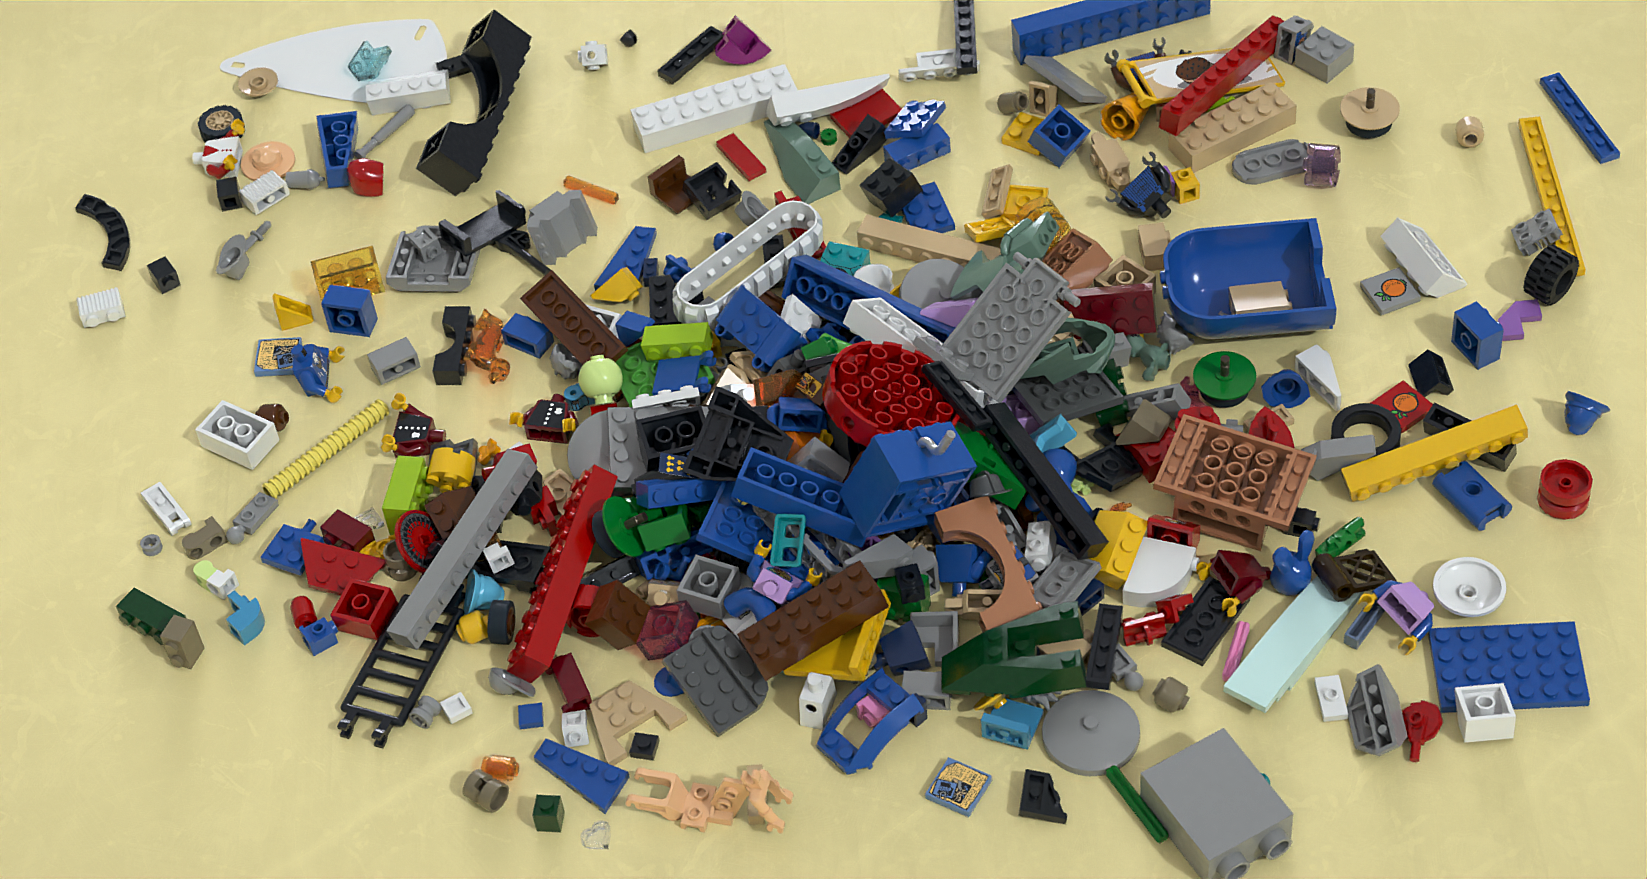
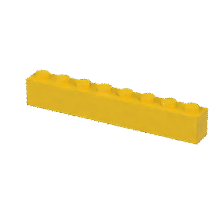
[1341,404,1528,502]

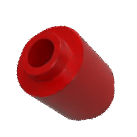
[290,596,317,629]

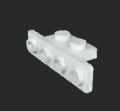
[899,48,980,82]

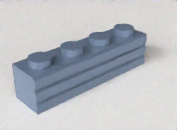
[1344,600,1385,649]

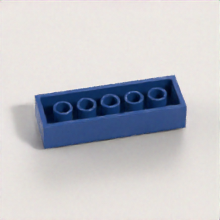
[731,447,866,548]

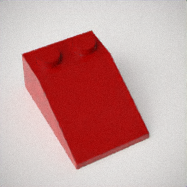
[1116,427,1176,484]

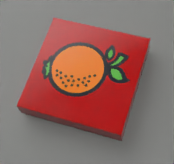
[1370,380,1433,434]

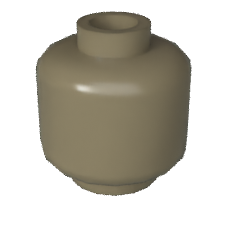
[1152,677,1190,713]

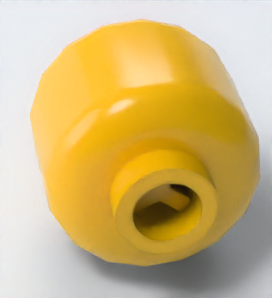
[456,610,488,644]

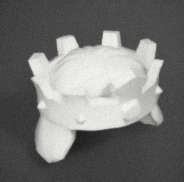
[853,264,894,294]

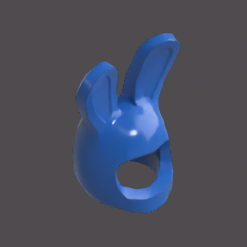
[1025,448,1077,512]
[1270,530,1315,596]

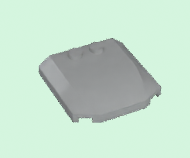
[386,226,480,292]

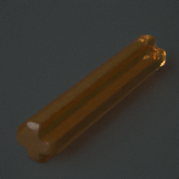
[563,175,619,204]

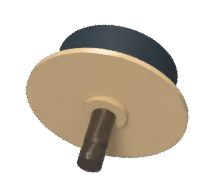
[1340,87,1400,138]

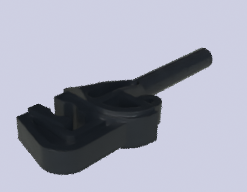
[491,230,551,275]

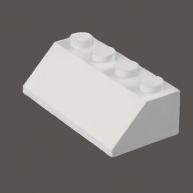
[366,69,451,115]
[1380,217,1467,298]

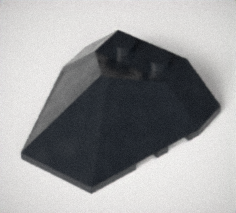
[682,386,794,481]

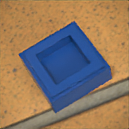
[518,703,544,729]

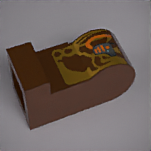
[794,372,827,413]

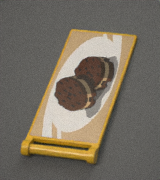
[1116,48,1285,108]

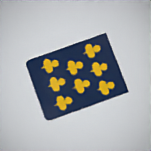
[659,453,699,479]

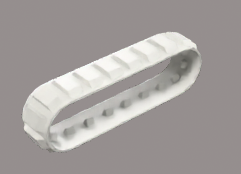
[672,201,823,331]

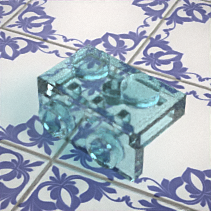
[348,41,392,81]

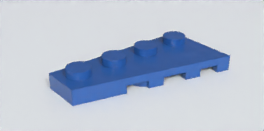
[594,226,657,291]
[534,739,629,814]

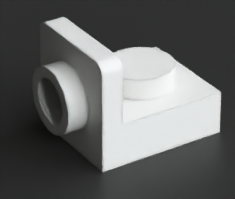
[562,710,589,747]

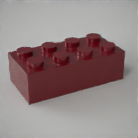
[1064,282,1157,339]

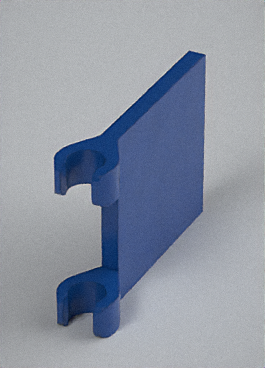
[652,350,717,396]

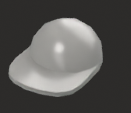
[488,667,536,697]

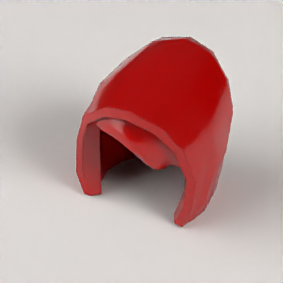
[346,158,384,197]

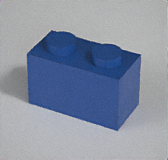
[501,313,554,359]

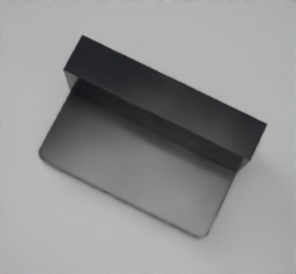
[1408,349,1454,397]

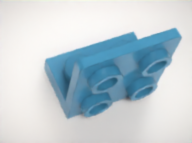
[981,699,1043,750]

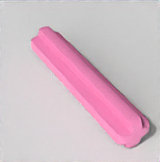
[1222,621,1250,682]

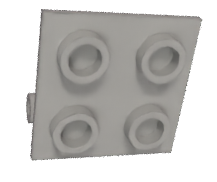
[1511,208,1563,256]

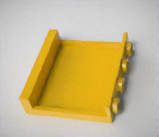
[783,589,891,682]

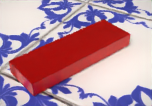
[716,133,767,181]

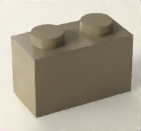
[160,615,205,669]

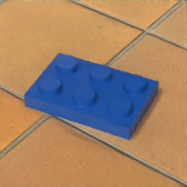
[884,99,946,139]
[901,182,955,233]

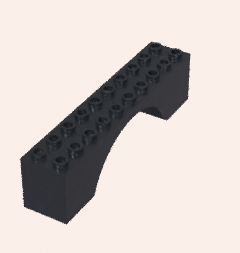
[416,9,532,196]

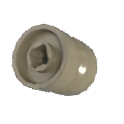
[383,539,417,581]
[463,769,509,813]

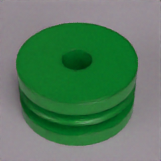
[820,128,837,146]

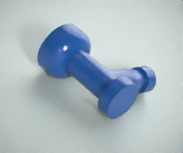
[654,555,692,581]

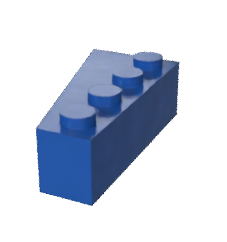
[316,111,358,188]

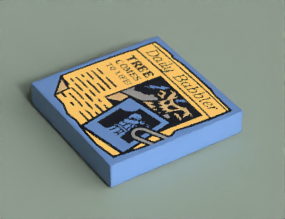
[254,337,302,377]
[925,757,992,817]

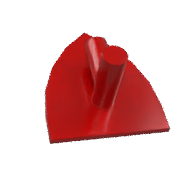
[1248,406,1295,448]

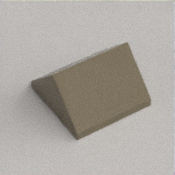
[1116,398,1172,445]

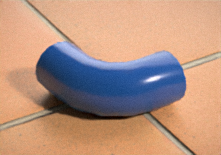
[724,587,777,622]

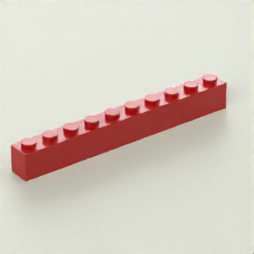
[1158,15,1284,136]

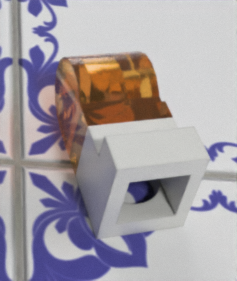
[483,532,515,573]

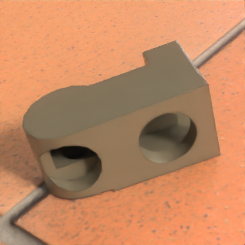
[182,516,228,560]

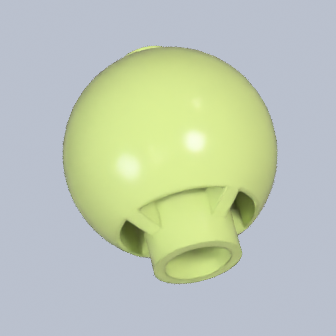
[578,355,623,406]

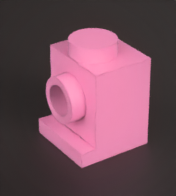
[856,694,889,728]

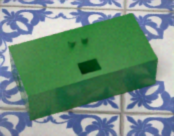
[955,421,1027,510]

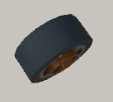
[487,600,515,645]

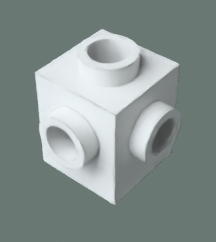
[578,41,608,70]

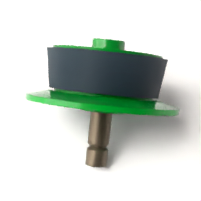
[1193,351,1256,408]
[592,496,648,558]

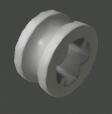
[140,534,163,556]

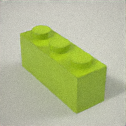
[641,322,713,360]

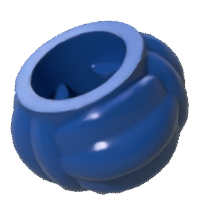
[713,232,734,251]

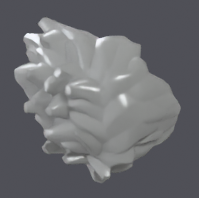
[1157,311,1194,355]
[550,343,583,379]

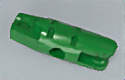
[1315,517,1366,558]

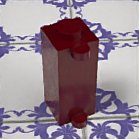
[545,653,592,713]

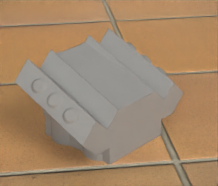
[527,190,598,265]

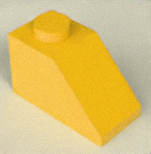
[590,267,643,302]

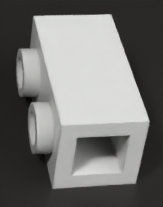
[1025,521,1057,572]

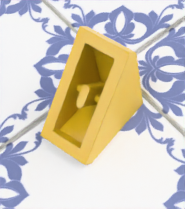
[272,293,314,331]

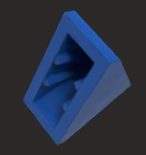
[615,311,655,347]

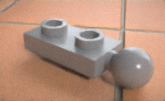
[226,492,279,544]
[1090,643,1144,691]

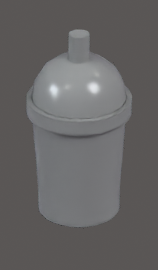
[285,169,325,190]

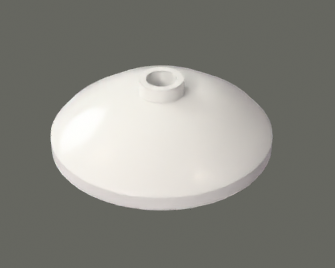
[1433,557,1506,617]

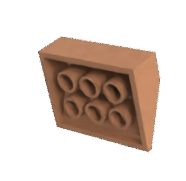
[1042,228,1113,307]

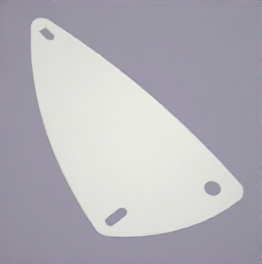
[220,19,447,108]

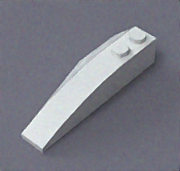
[766,74,890,126]

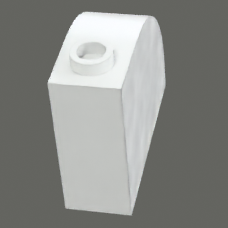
[1123,536,1199,608]

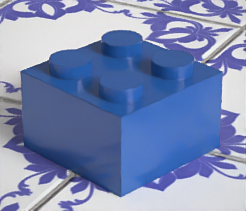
[1028,105,1091,168]
[321,285,378,337]
[1451,301,1504,370]

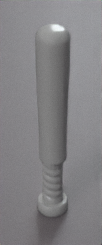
[354,105,415,159]

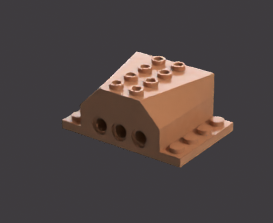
[1153,414,1317,551]

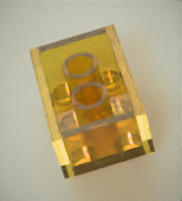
[310,245,385,301]

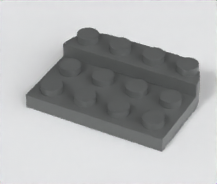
[662,625,768,737]

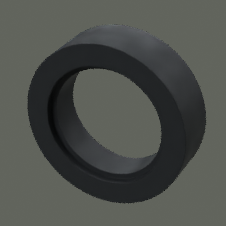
[1331,403,1401,461]

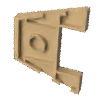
[589,680,688,766]

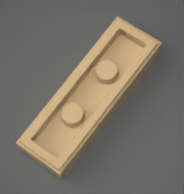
[981,164,1013,219]

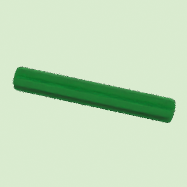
[1106,765,1168,843]

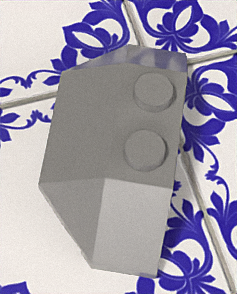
[1347,664,1408,757]

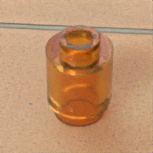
[481,754,519,781]

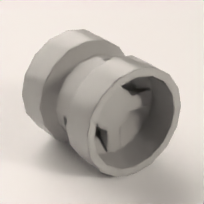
[409,695,442,729]

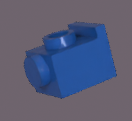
[299,617,338,656]

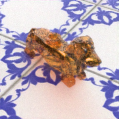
[462,309,510,384]

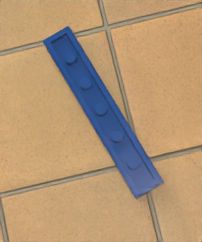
[1540,72,1620,164]

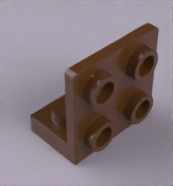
[648,155,708,214]

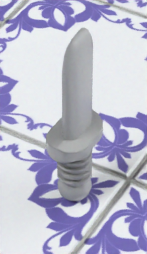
[244,221,271,252]

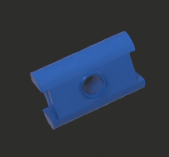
[1432,460,1512,531]

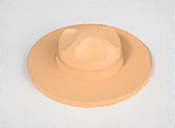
[241,142,295,181]

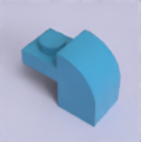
[226,590,265,646]

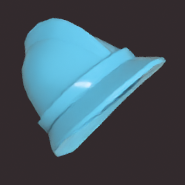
[463,569,505,615]

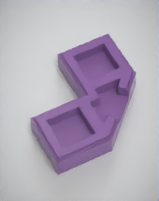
[1497,299,1542,341]

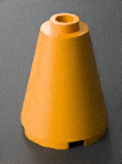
[1101,91,1151,140]

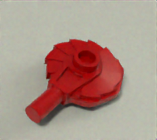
[1402,700,1443,762]

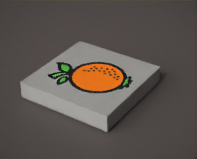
[1360,267,1421,315]

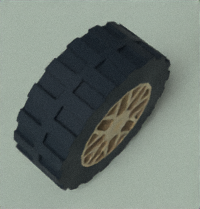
[198,105,245,142]

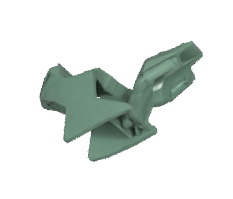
[950,211,1060,300]
[1020,318,1115,384]

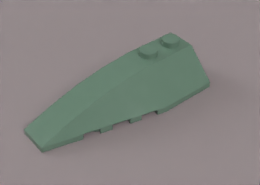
[764,119,841,204]

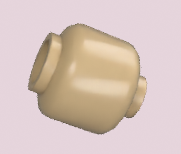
[1455,116,1484,148]

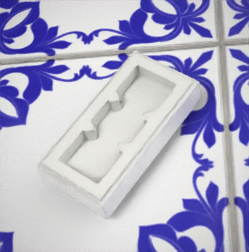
[1314,675,1348,722]

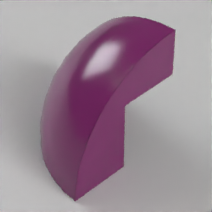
[715,15,771,64]

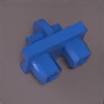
[663,254,695,283]

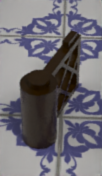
[1311,549,1397,602]

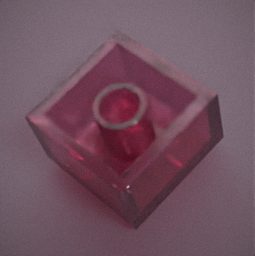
[636,600,699,661]

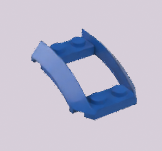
[816,667,924,775]

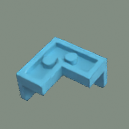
[1030,414,1077,453]

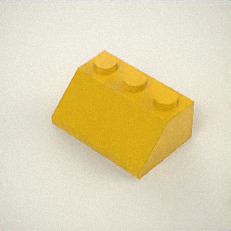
[1089,510,1147,590]

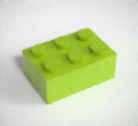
[382,456,434,535]

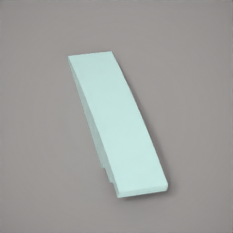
[1223,576,1364,713]

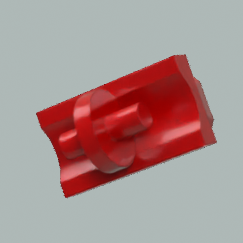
[1122,611,1167,646]

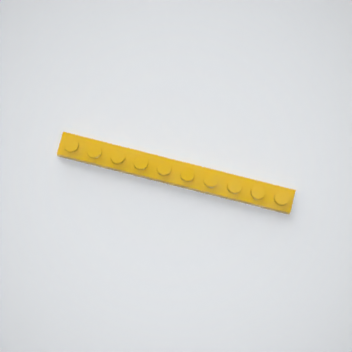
[1518,116,1586,276]

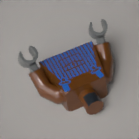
[1104,37,1166,96]

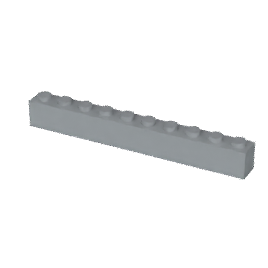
[386,449,538,650]

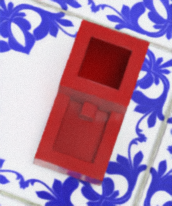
[531,485,559,537]

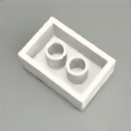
[195,400,279,470]

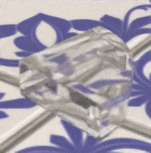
[353,507,385,529]

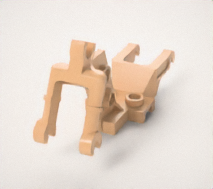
[625,768,794,833]

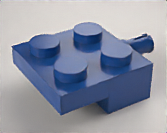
[260,519,324,576]

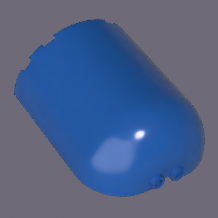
[1160,218,1337,339]

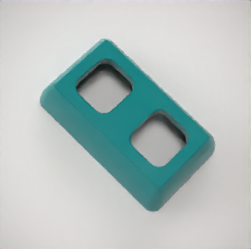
[770,514,806,567]

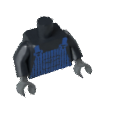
[1105,151,1172,218]

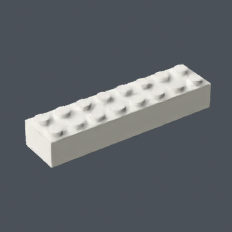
[630,64,797,153]
[843,298,998,409]

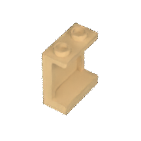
[1229,281,1292,315]

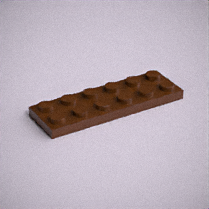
[520,270,628,365]

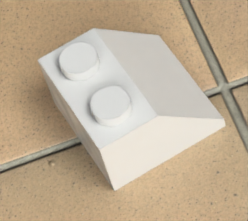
[1455,683,1516,743]

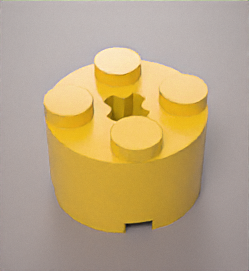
[426,447,476,493]

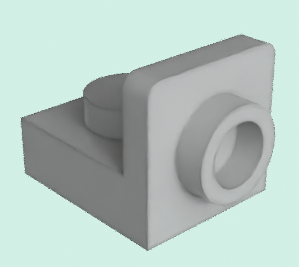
[408,225,442,263]

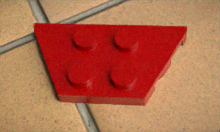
[301,538,386,596]

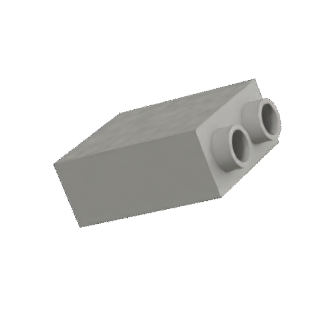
[1140,728,1293,879]

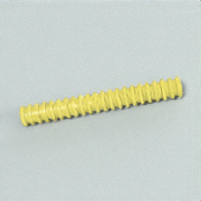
[262,399,389,499]

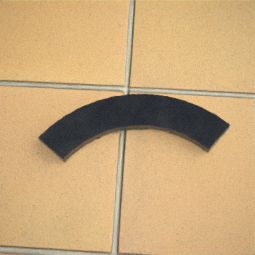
[75,194,130,271]

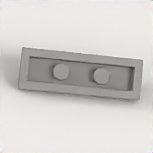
[912,335,975,381]

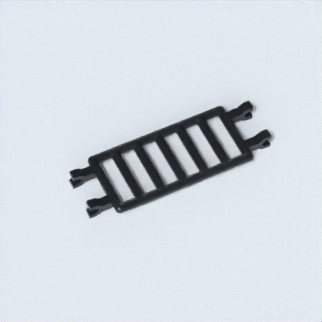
[337,574,465,749]

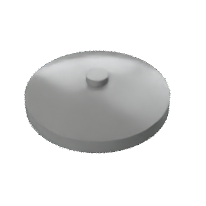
[899,259,983,309]
[567,410,633,498]
[1042,690,1140,776]

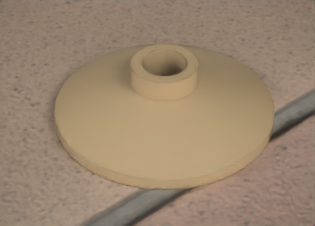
[238,67,278,97]

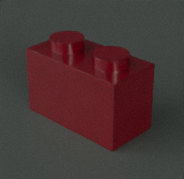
[320,509,375,552]

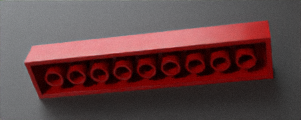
[507,464,618,683]

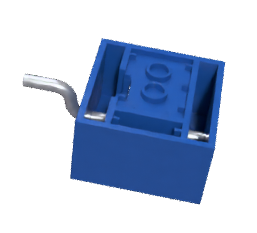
[839,422,977,538]

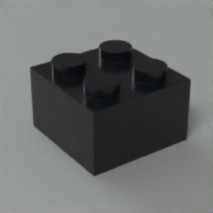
[859,158,923,217]

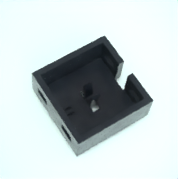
[682,162,742,220]

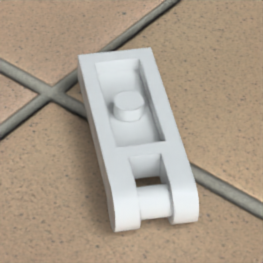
[141,482,192,536]

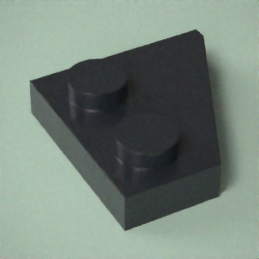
[1018,769,1067,824]

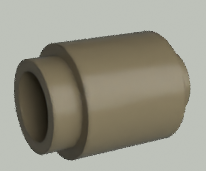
[997,92,1028,114]

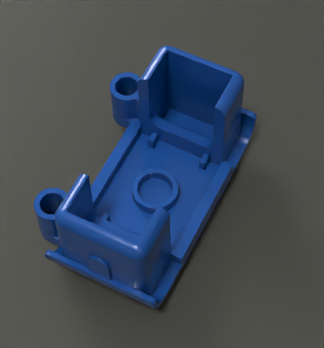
[715,284,808,373]

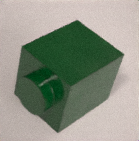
[532,795,565,832]

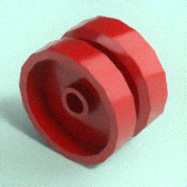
[1537,459,1593,519]

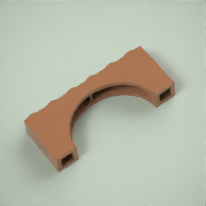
[934,496,1043,632]

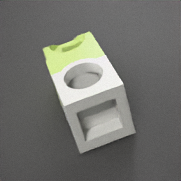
[193,560,239,600]

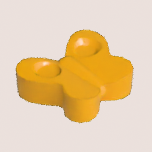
[478,438,501,466]

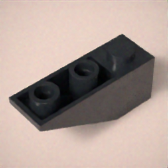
[832,114,887,175]

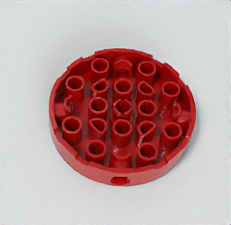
[822,341,960,447]

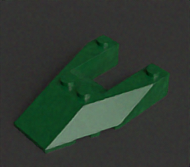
[941,601,1086,698]

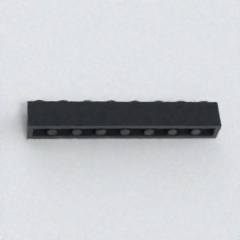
[982,402,1109,561]

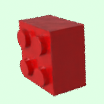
[330,578,398,640]

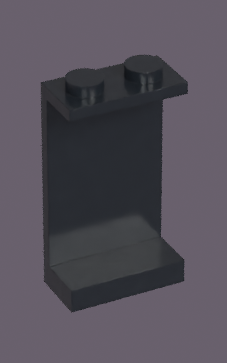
[438,189,526,257]

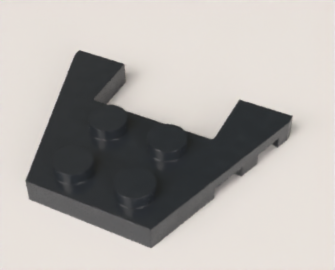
[1059,423,1143,492]

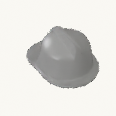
[735,191,769,227]
[216,234,250,280]

